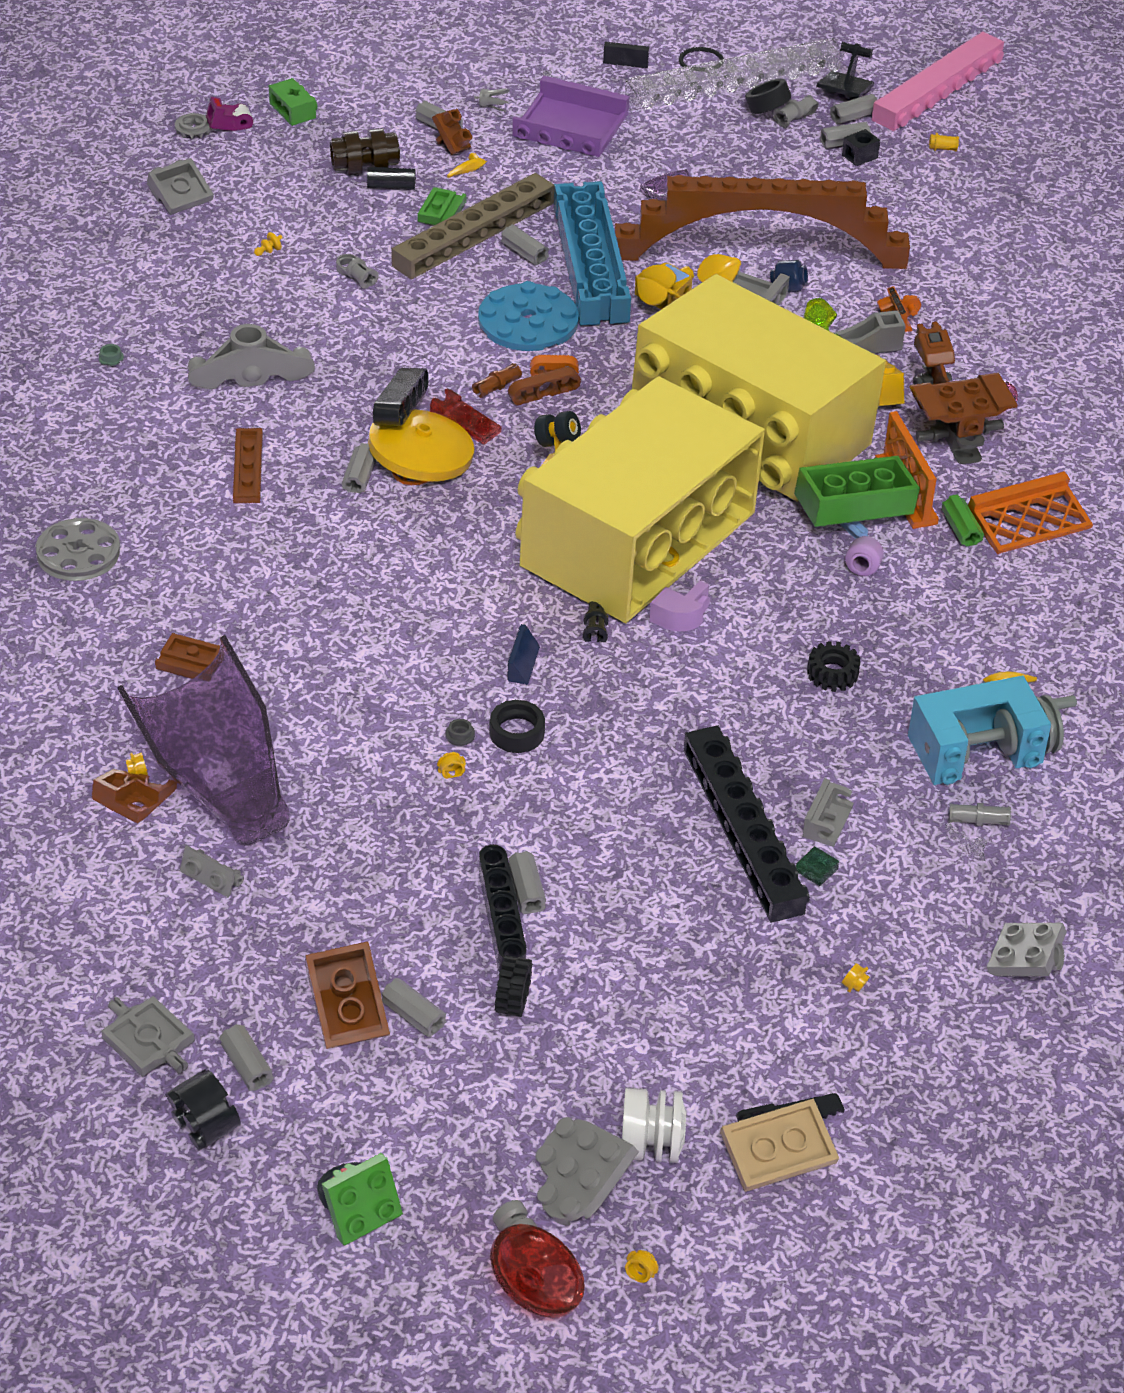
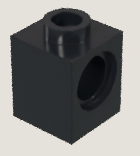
[842,129,880,167]

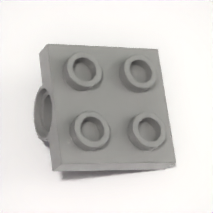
[987,923,1067,976]

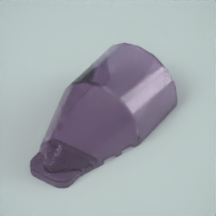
[117,635,290,846]

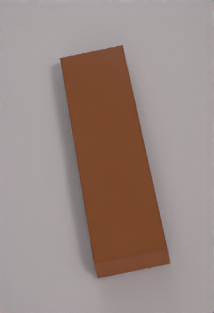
[233,428,263,503]

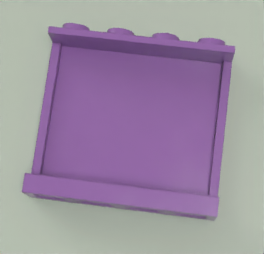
[512,75,629,157]

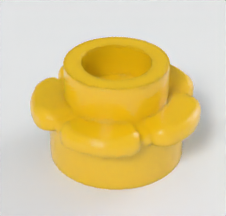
[125,752,148,775]
[437,752,466,779]
[841,963,870,992]
[625,1250,659,1283]

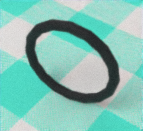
[678,47,725,74]

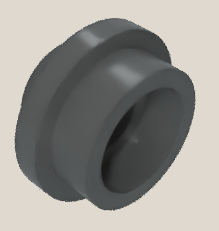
[446,719,475,746]

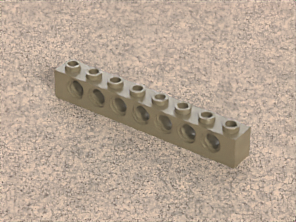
[391,173,554,280]

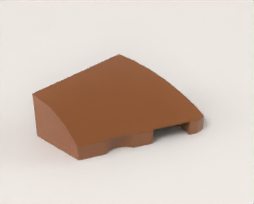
[92,769,177,824]

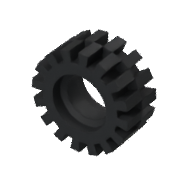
[807,641,861,692]
[495,955,533,1017]

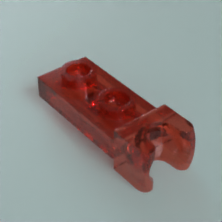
[430,388,502,445]

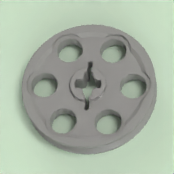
[36,518,120,581]

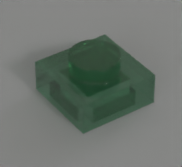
[796,846,839,886]

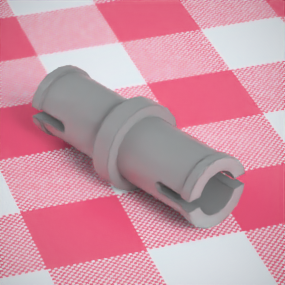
[949,803,1011,827]

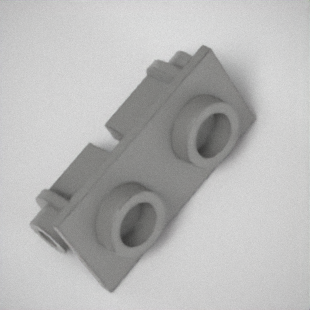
[180,845,244,898]

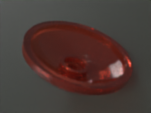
[490,1224,585,1318]

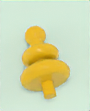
[254,232,283,256]

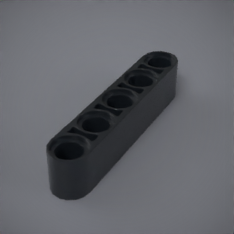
[373,367,429,426]
[479,844,527,973]

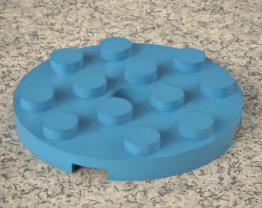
[478,281,579,351]

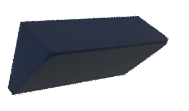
[507,624,540,685]

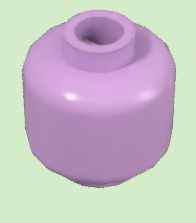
[845,536,884,576]

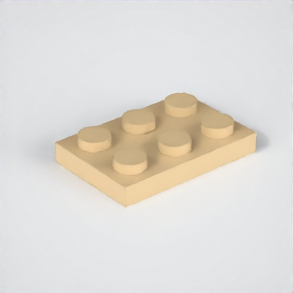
[720,1098,839,1192]

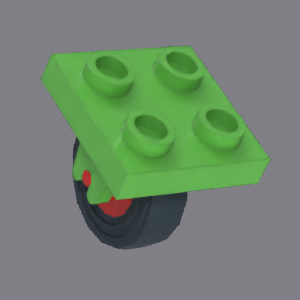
[317,1153,403,1246]

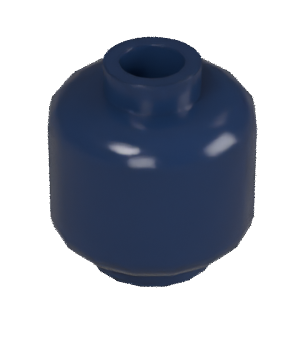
[770,260,808,292]

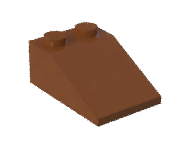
[305,941,390,1049]

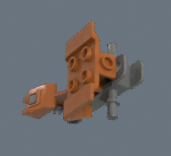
[909,321,1018,464]

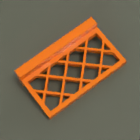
[875,411,939,529]
[968,471,1093,554]

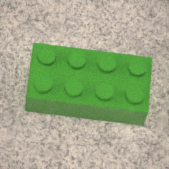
[794,456,920,527]

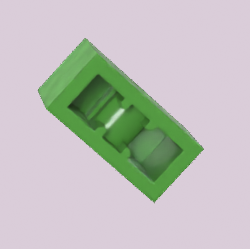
[269,78,318,126]

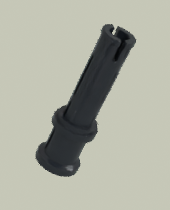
[583,601,609,642]

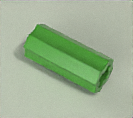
[941,494,984,547]

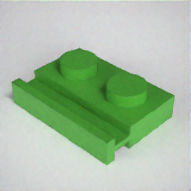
[418,187,466,225]

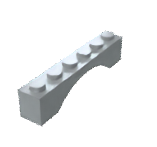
[834,310,906,353]

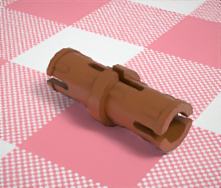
[472,363,522,398]

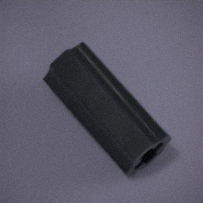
[367,167,416,190]

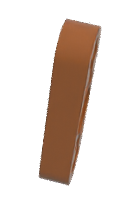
[508,367,581,406]

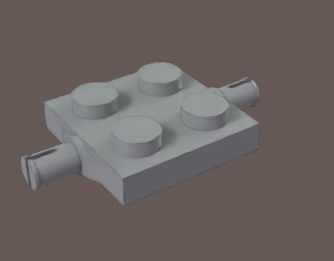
[101,996,195,1077]

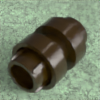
[330,128,400,175]

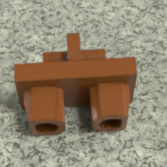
[432,109,473,155]

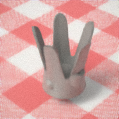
[474,88,509,112]

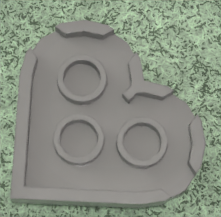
[536,1117,639,1225]

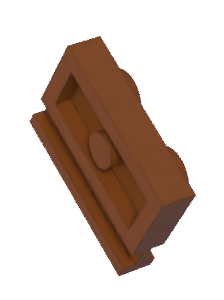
[155,633,226,683]

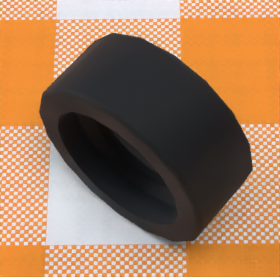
[745,78,791,114]
[489,699,545,753]

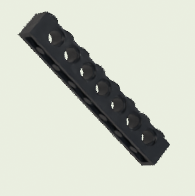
[684,725,810,923]

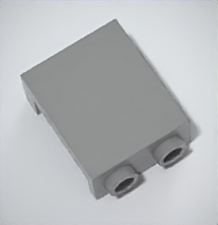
[733,269,790,305]

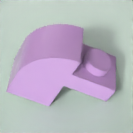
[649,581,710,632]

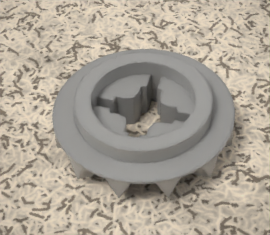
[175,113,212,139]

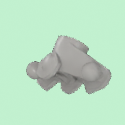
[187,324,315,389]

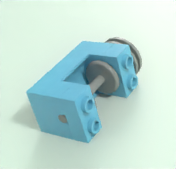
[908,675,1077,785]

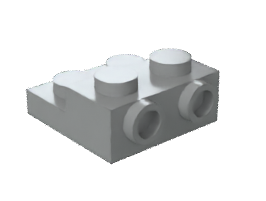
[147,158,214,215]

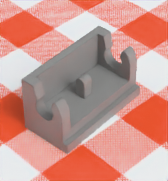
[802,778,854,847]

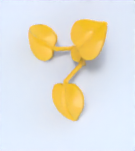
[637,254,741,306]

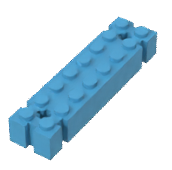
[554,181,631,325]

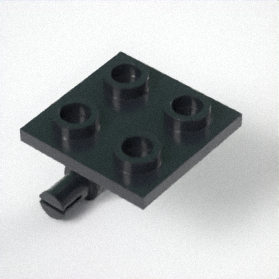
[816,42,874,99]

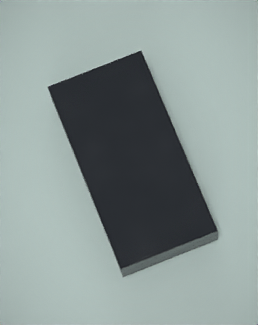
[603,42,650,69]

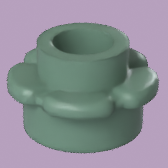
[99,344,124,366]

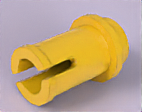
[929,132,959,151]

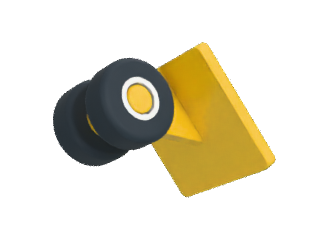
[534,411,581,466]

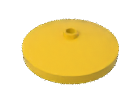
[368,409,474,482]

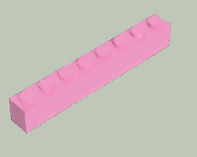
[872,31,1004,131]

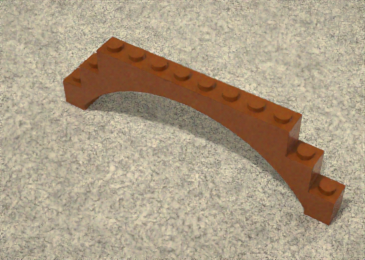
[615,175,910,269]

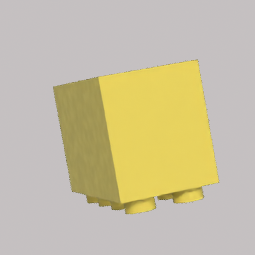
[632,274,886,502]
[515,376,765,624]

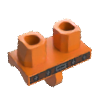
[877,286,921,332]

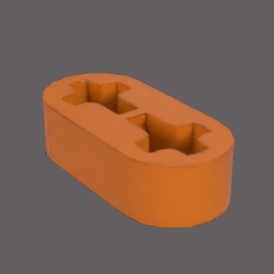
[530,355,579,376]

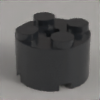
[166,1069,241,1151]

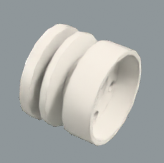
[622,1088,686,1163]

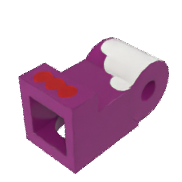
[205,97,253,131]

